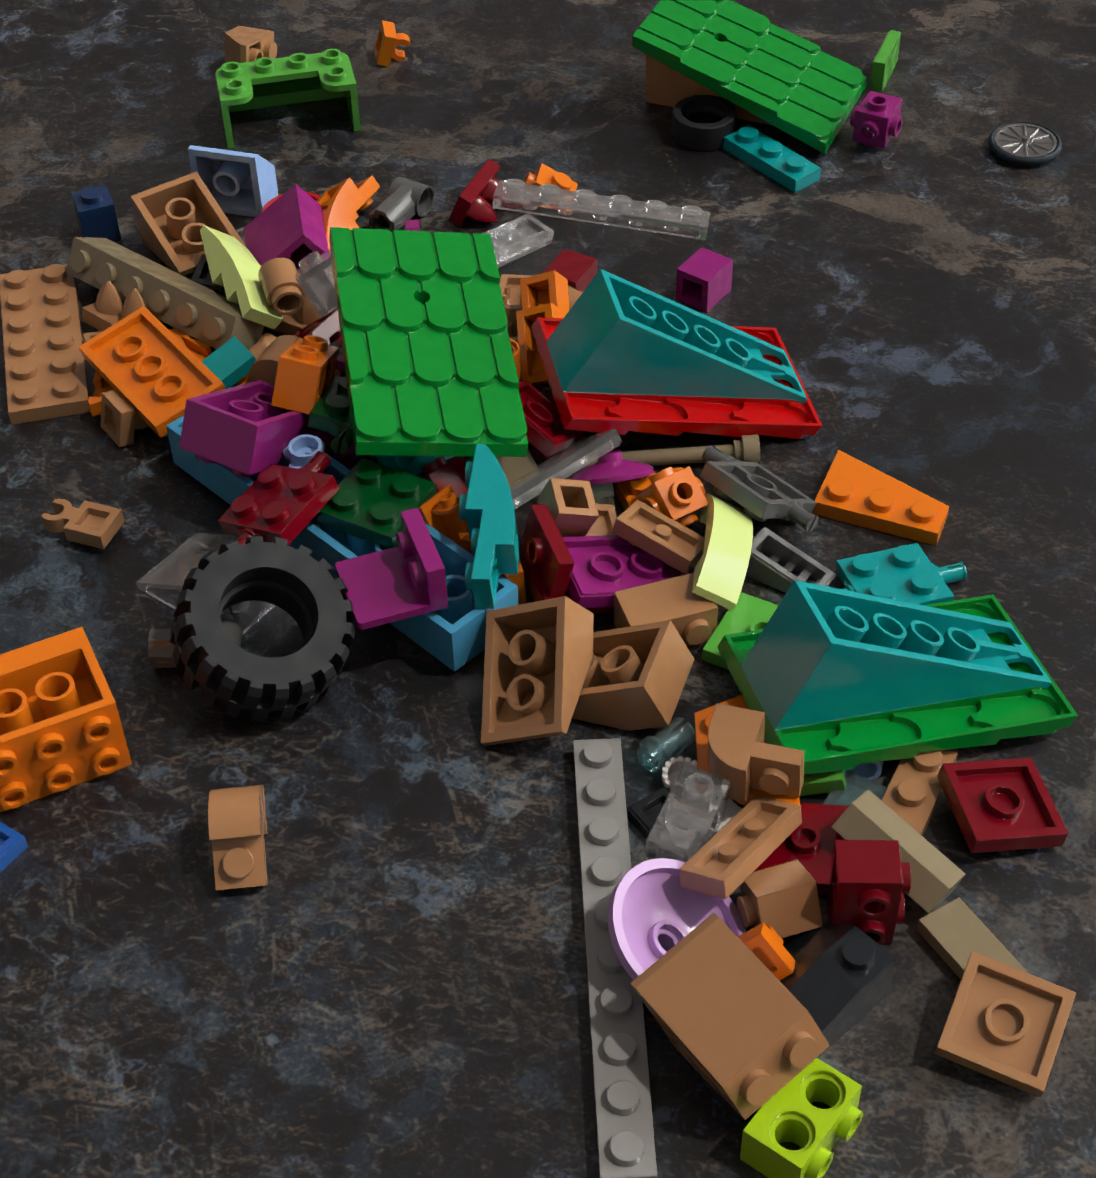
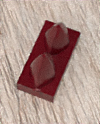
[448,159,518,228]

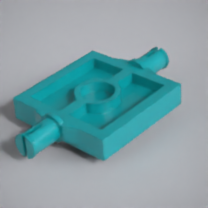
[836,543,967,605]

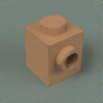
[737,859,823,938]

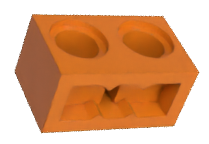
[271,335,339,414]

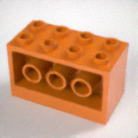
[0,627,132,813]

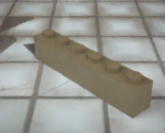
[66,237,264,349]

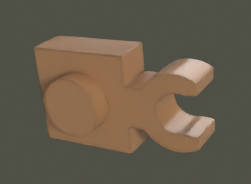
[41,499,125,549]

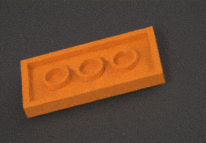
[78,306,226,438]

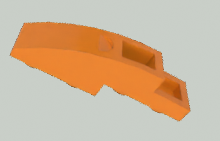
[317,175,380,271]

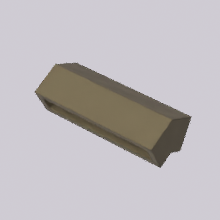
[832,789,966,913]

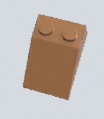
[131,171,246,276]
[481,596,594,746]
[572,620,695,731]

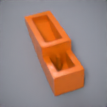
[516,270,569,386]

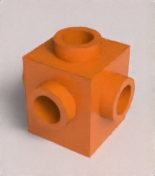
[636,466,709,527]

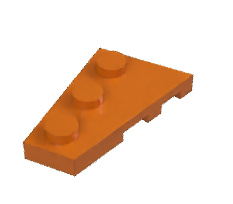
[813,450,949,546]

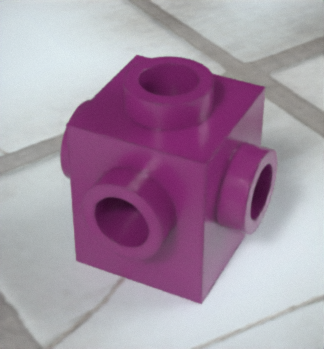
[850,91,903,148]

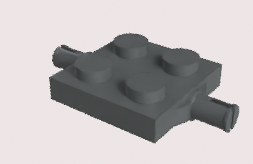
[700,445,819,532]

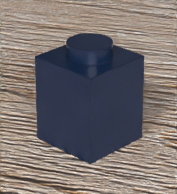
[71,185,121,242]

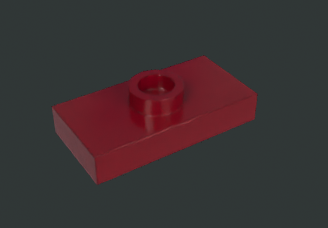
[522,504,575,597]

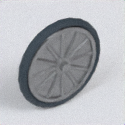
[988,121,1062,165]

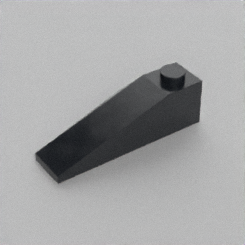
[703,924,896,1124]

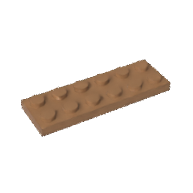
[0,264,90,425]

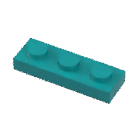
[723,125,821,192]

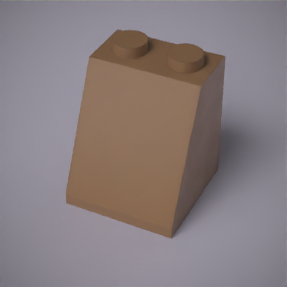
[630,912,830,1120]

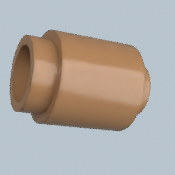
[258,258,305,315]

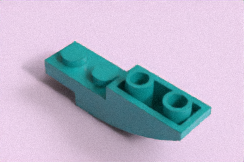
[459,444,519,609]

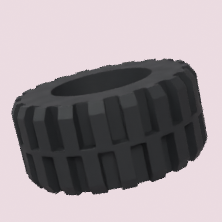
[170,536,356,722]

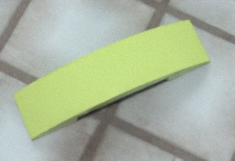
[692,494,753,611]

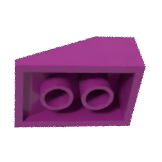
[179,380,311,477]

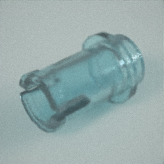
[637,717,696,772]

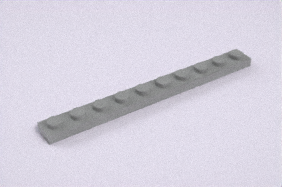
[573,738,658,1178]

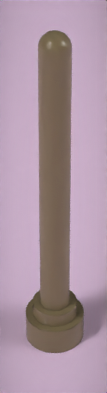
[562,434,760,471]

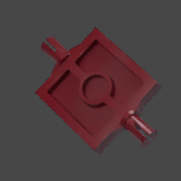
[218,451,340,546]

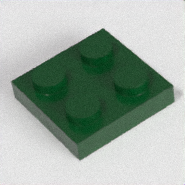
[317,458,437,549]

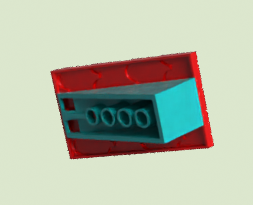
[531,269,823,439]

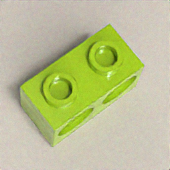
[740,1058,863,1178]

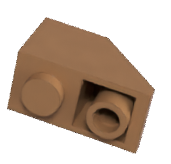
[225,26,277,63]

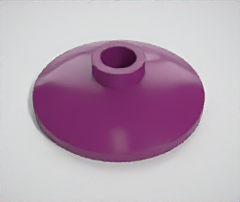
[570,451,654,485]

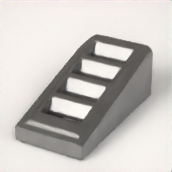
[746,527,837,593]

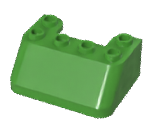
[215,49,361,149]

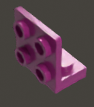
[335,508,448,630]

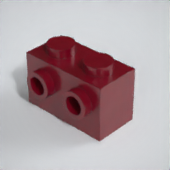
[826,840,911,945]

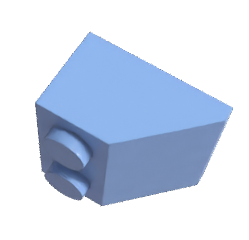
[188,145,278,217]

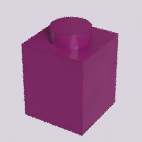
[676,247,733,312]

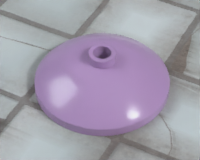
[608,858,746,980]

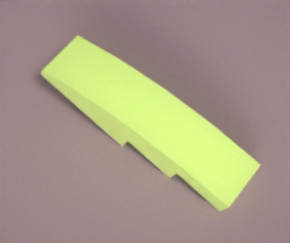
[200,225,283,329]

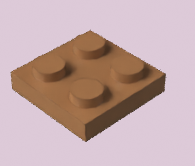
[934,951,1076,1098]

